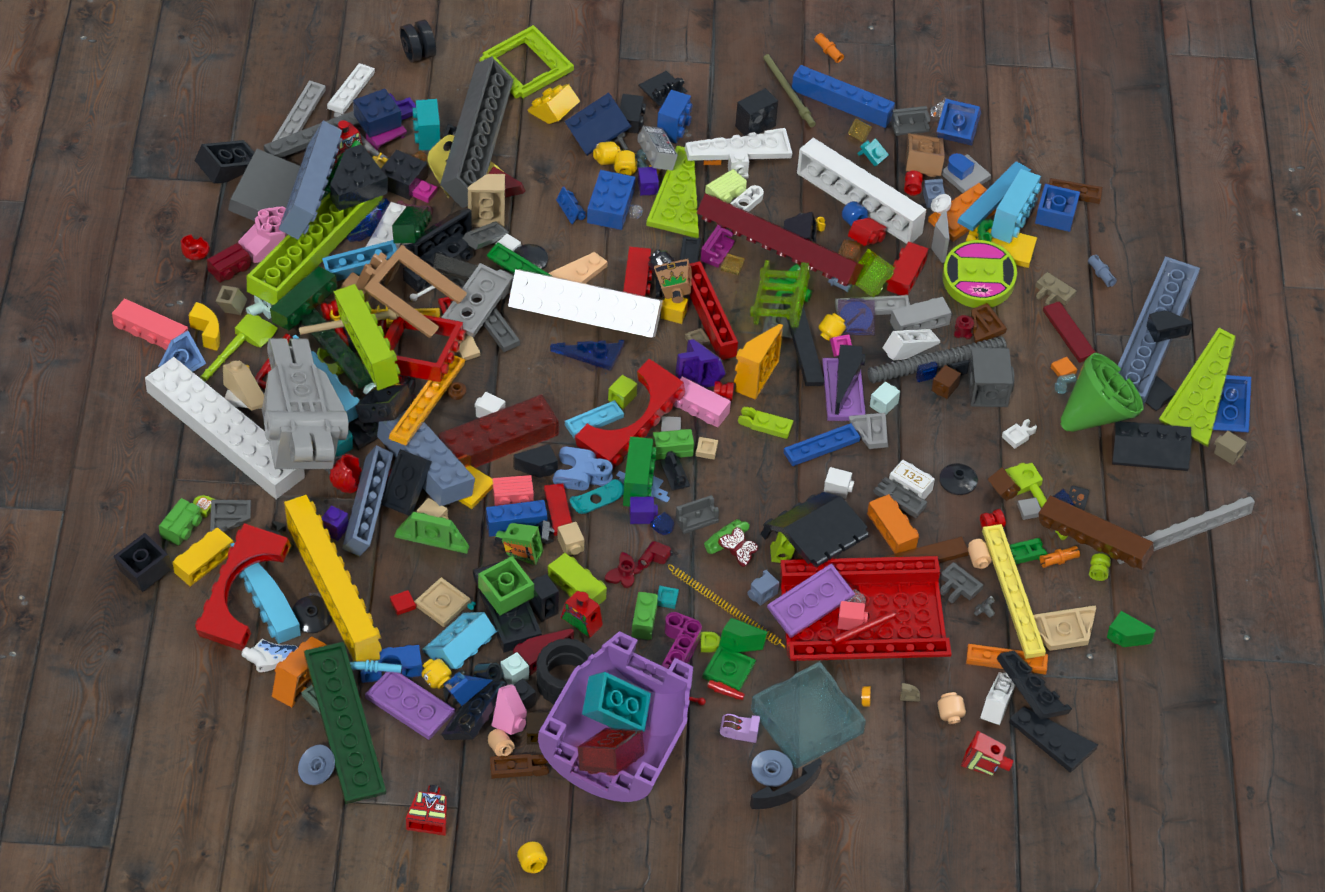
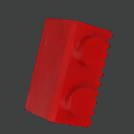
[848,217,886,246]

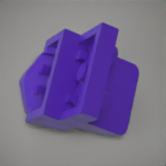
[675,339,726,388]

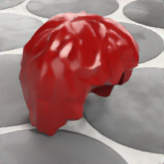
[329,454,362,493]

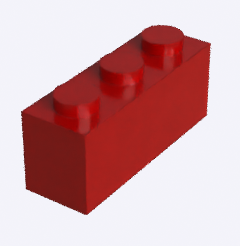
[886,241,929,295]

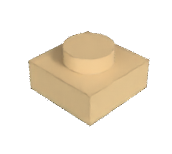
[696,437,718,460]

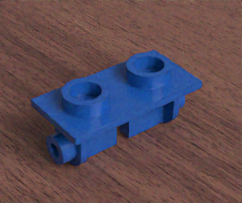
[556,187,586,224]

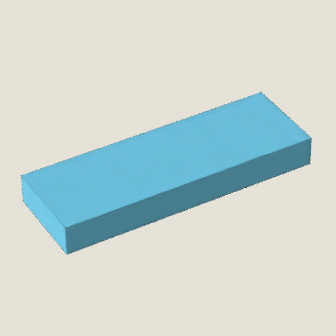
[565,400,624,438]

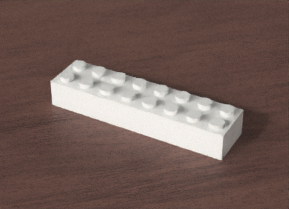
[797,138,926,244]
[508,269,663,338]

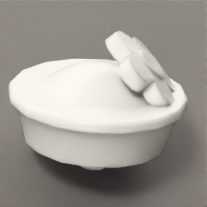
[931,194,952,214]

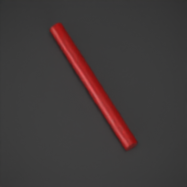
[831,611,896,645]

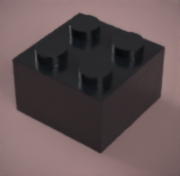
[735,88,778,136]
[381,149,428,200]
[113,533,174,592]

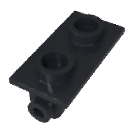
[660,451,690,491]

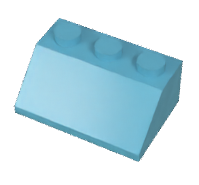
[422,612,497,669]

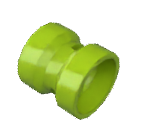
[1089,553,1111,581]

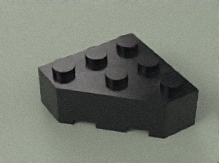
[330,144,388,211]

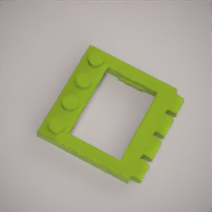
[479,25,574,99]

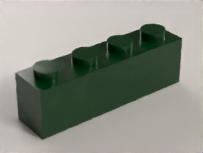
[392,206,432,244]
[270,266,337,331]

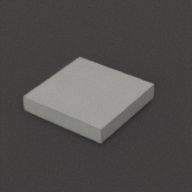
[941,154,991,193]

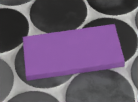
[822,358,865,421]
[767,563,855,638]
[365,672,455,740]

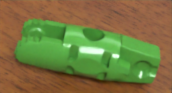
[704,519,750,554]

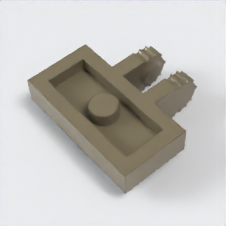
[1036,272,1077,305]

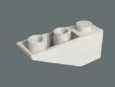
[981,672,1016,725]

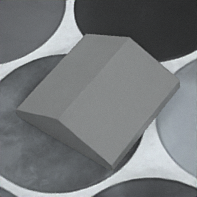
[931,211,949,263]

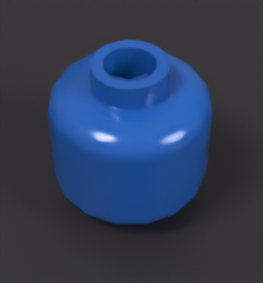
[842,201,869,226]

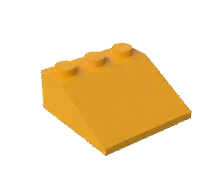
[734,324,783,400]

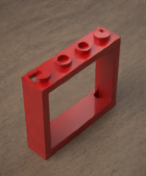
[384,314,466,382]

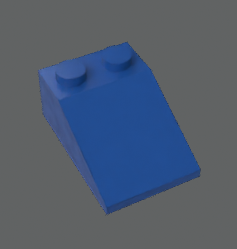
[1213,375,1251,433]

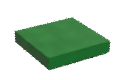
[702,646,756,692]

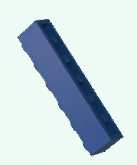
[792,65,895,128]

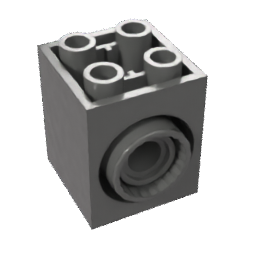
[968,347,1014,407]

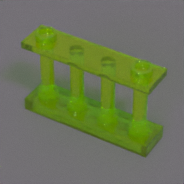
[750,260,810,328]

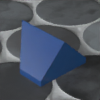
[443,672,492,706]

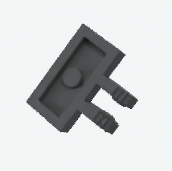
[940,562,983,603]

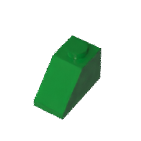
[1107,611,1156,647]
[719,618,768,652]

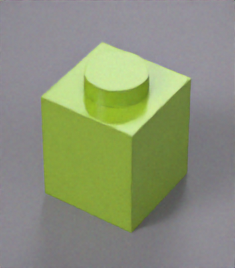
[608,375,637,409]

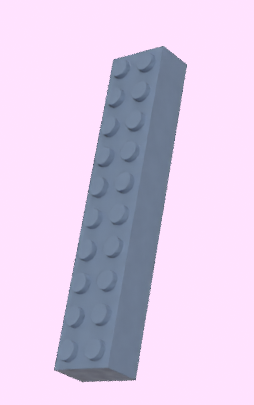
[1118,256,1200,407]

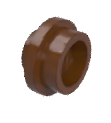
[447,382,466,400]

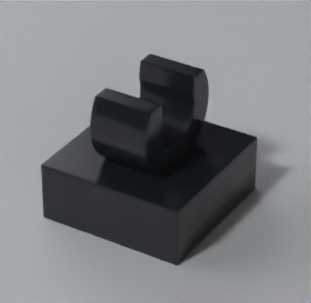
[534,520,555,544]

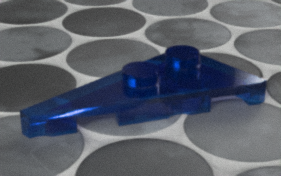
[346,198,390,243]
[550,340,624,371]

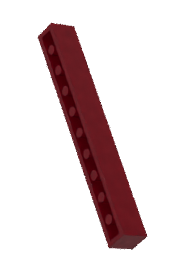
[697,193,863,286]

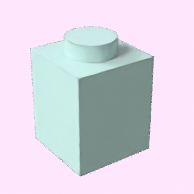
[870,382,900,414]
[501,652,529,685]

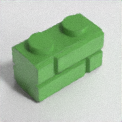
[653,429,694,460]
[159,498,202,546]
[632,592,658,640]

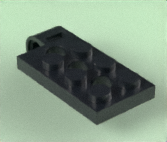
[441,662,507,740]

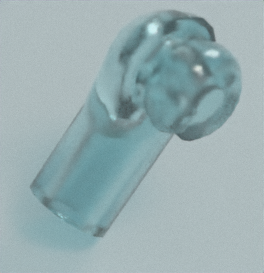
[636,149,648,168]
[1054,373,1076,394]

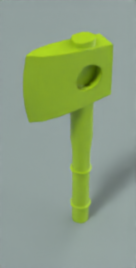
[200,314,278,382]
[1005,463,1068,540]

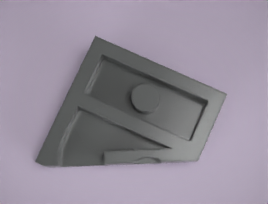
[210,499,251,533]

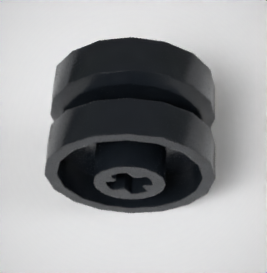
[400,19,436,63]

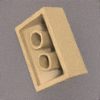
[468,174,505,227]

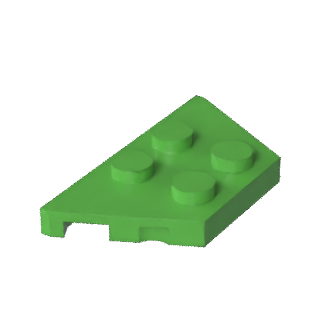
[394,512,469,554]

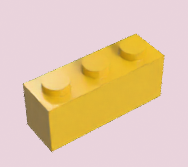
[173,527,234,587]

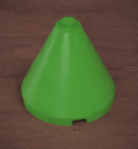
[1060,353,1143,432]

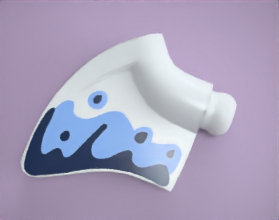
[242,639,298,672]

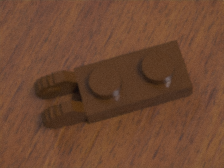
[490,754,549,779]

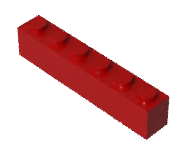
[689,261,738,360]

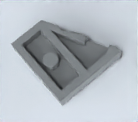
[849,413,888,449]

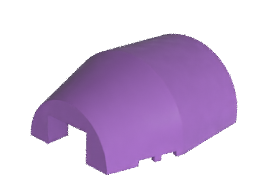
[538,631,693,802]

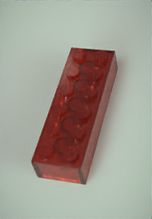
[438,394,559,468]

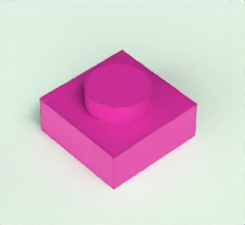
[413,180,437,203]
[830,334,852,357]

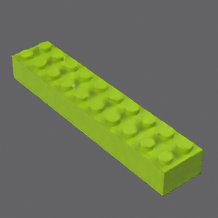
[247,193,382,305]

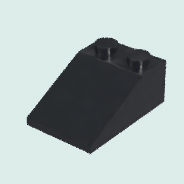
[194,140,254,184]

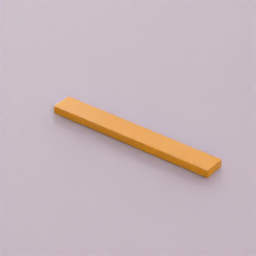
[389,355,465,446]

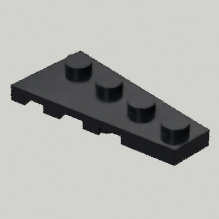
[1009,707,1098,773]

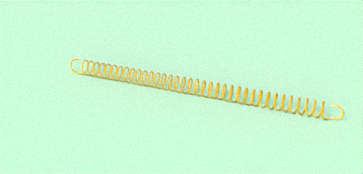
[668,564,786,648]

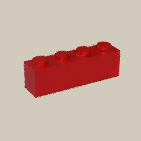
[623,246,652,297]

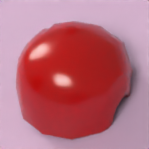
[180,234,210,260]

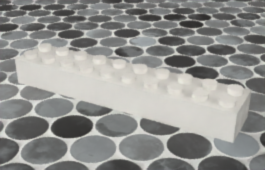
[145,357,305,499]

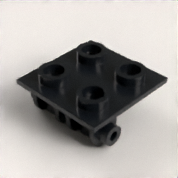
[638,71,687,106]

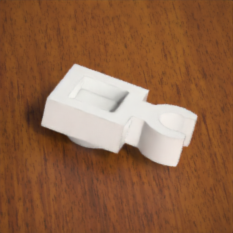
[1002,419,1037,449]

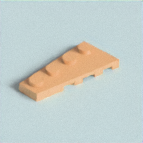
[549,252,608,284]

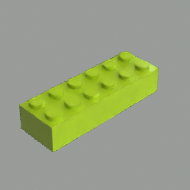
[334,284,400,390]

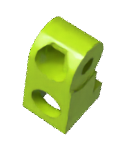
[770,532,795,563]

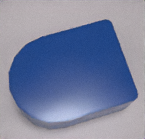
[947,153,974,180]

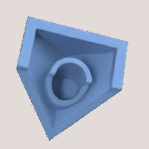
[159,331,206,372]

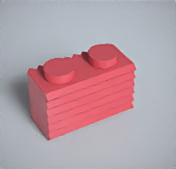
[492,475,534,506]

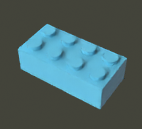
[991,169,1042,243]

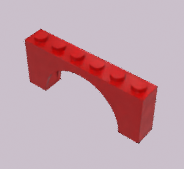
[575,359,685,469]
[195,523,291,651]

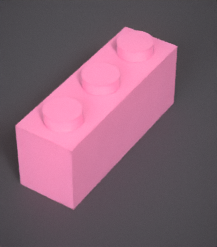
[673,377,731,427]

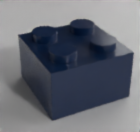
[353,89,401,138]

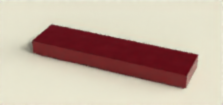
[1043,301,1096,363]

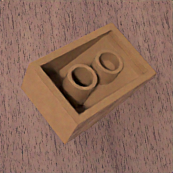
[905,133,945,177]

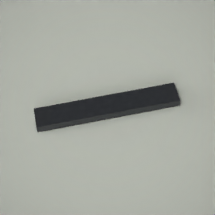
[781,293,825,386]

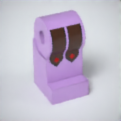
[720,714,760,743]

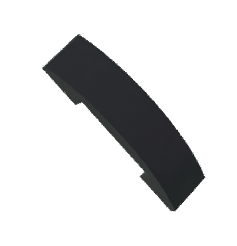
[750,758,822,809]

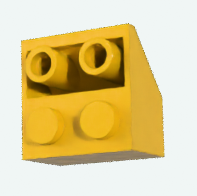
[528,84,580,124]

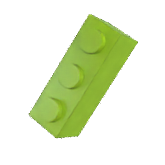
[548,553,607,604]

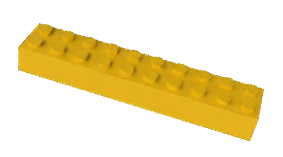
[284,495,382,662]

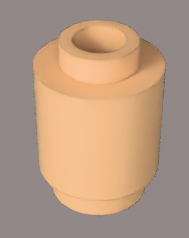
[968,539,992,569]
[488,729,514,756]

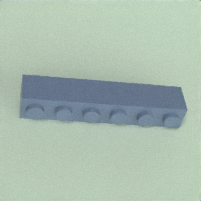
[342,445,393,557]

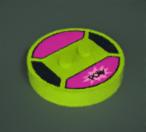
[942,240,1017,308]

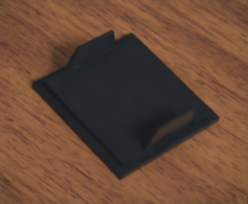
[1140,375,1176,411]

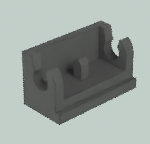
[891,106,930,136]
[675,495,719,534]

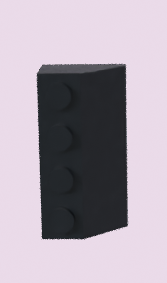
[403,209,472,257]
[1112,421,1192,471]

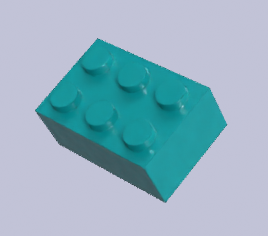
[582,672,651,736]

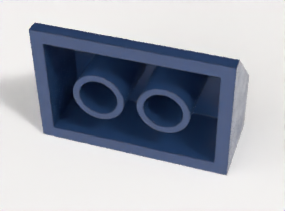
[564,92,631,155]

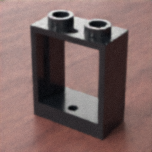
[355,384,412,423]

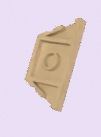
[1033,605,1096,651]

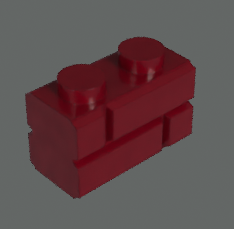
[207,242,251,283]

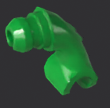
[977,219,994,242]

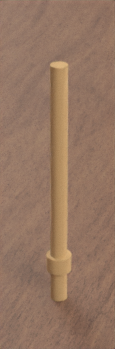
[299,309,399,335]

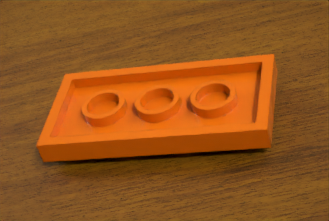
[928,183,998,242]

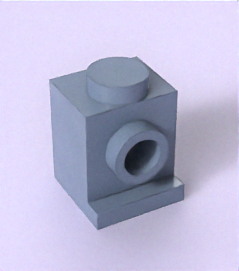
[923,179,945,208]
[747,570,779,606]

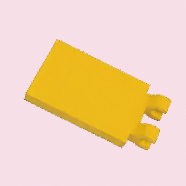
[966,225,1037,268]

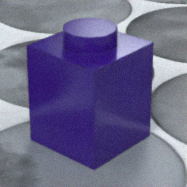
[637,167,659,196]
[630,497,658,524]
[322,505,349,541]

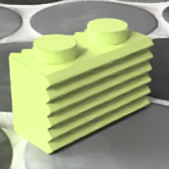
[705,169,747,203]

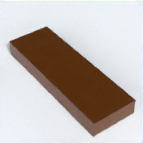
[1049,178,1103,204]

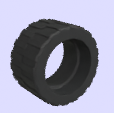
[536,638,594,704]

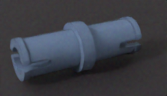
[1088,255,1117,287]

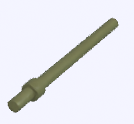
[763,54,816,127]

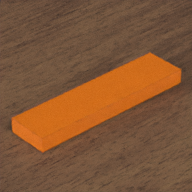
[966,644,1048,675]

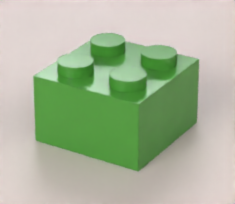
[478,556,534,615]

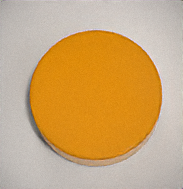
[862,686,871,707]

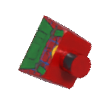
[561,591,603,638]

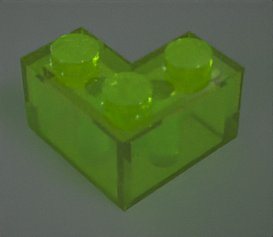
[855,249,895,298]

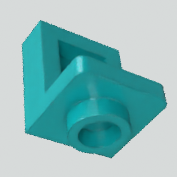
[857,138,889,166]

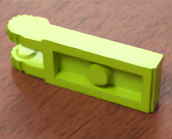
[737,407,793,439]

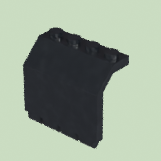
[760,492,869,567]

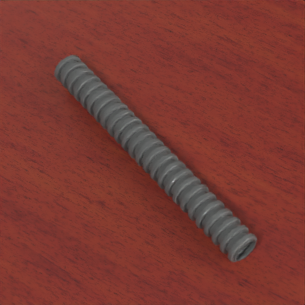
[868,336,1007,384]

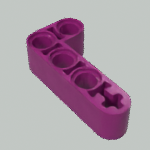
[661,612,702,669]

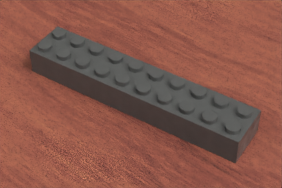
[440,56,513,208]

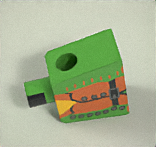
[495,523,544,565]

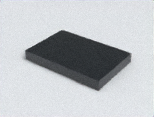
[381,449,432,516]

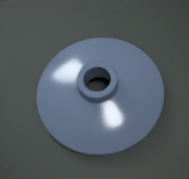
[298,745,335,785]
[751,750,793,787]

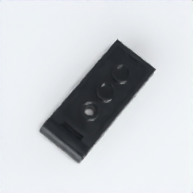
[473,562,542,653]

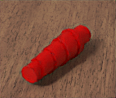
[708,680,745,701]

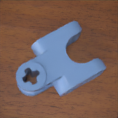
[552,447,612,490]

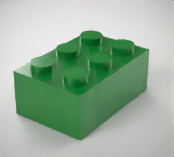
[623,436,656,506]

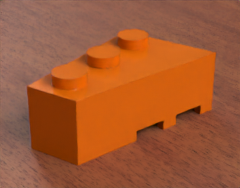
[272,636,327,708]

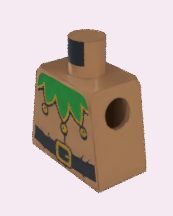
[654,259,692,303]

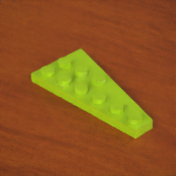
[646,146,699,238]
[1159,328,1236,447]

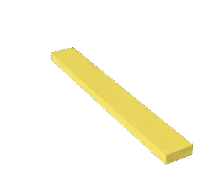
[982,524,1046,659]

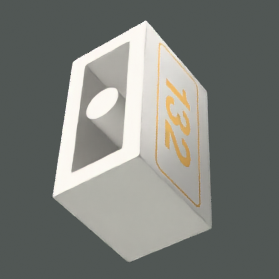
[889,460,935,499]

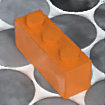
[867,494,919,554]

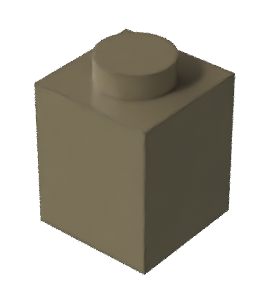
[216,285,247,315]
[1214,431,1247,465]

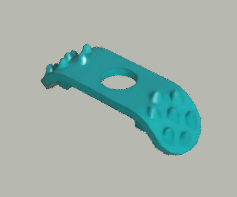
[569,479,624,514]

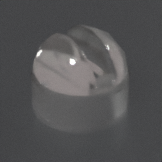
[629,204,643,219]

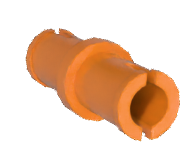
[814,33,844,63]
[1040,546,1080,568]

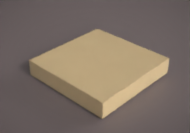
[414,577,471,627]

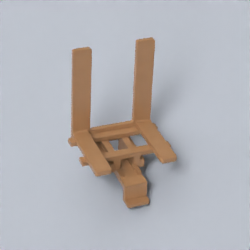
[341,244,467,338]

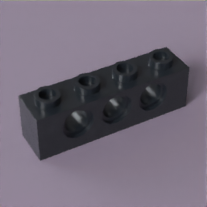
[403,232,473,293]

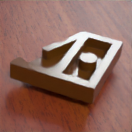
[971,303,1007,344]

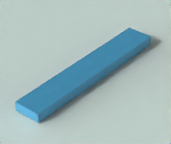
[957,161,1031,231]

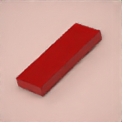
[544,483,572,536]

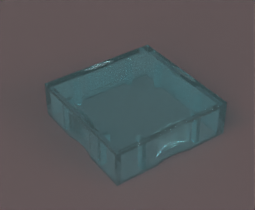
[751,662,866,769]

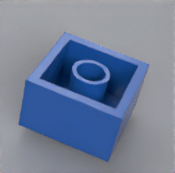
[657,90,692,144]
[936,99,981,146]
[1035,184,1080,232]

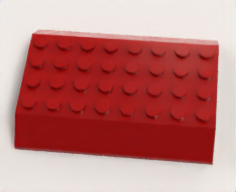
[780,556,952,661]

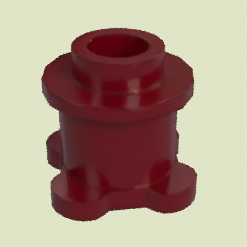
[954,315,974,339]

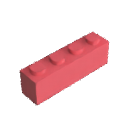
[112,298,188,350]

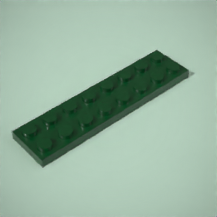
[304,642,386,804]

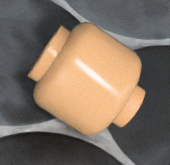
[937,692,966,724]

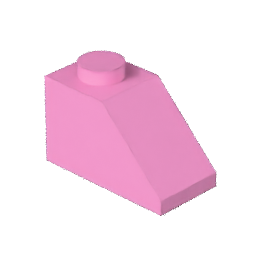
[492,684,527,735]

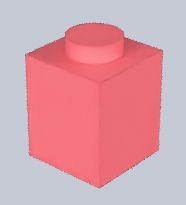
[838,601,868,630]

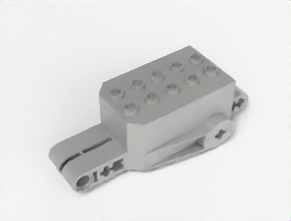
[262,338,348,469]

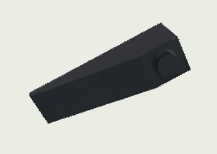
[835,345,866,415]

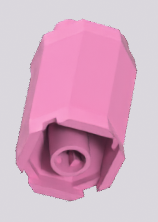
[238,206,288,263]

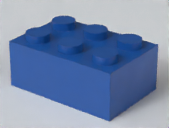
[587,170,635,230]

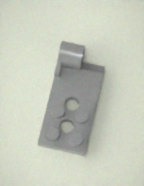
[441,263,514,337]

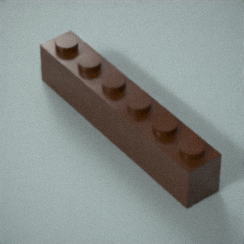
[1038,495,1154,570]

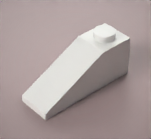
[883,329,940,360]

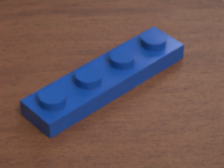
[783,423,860,466]

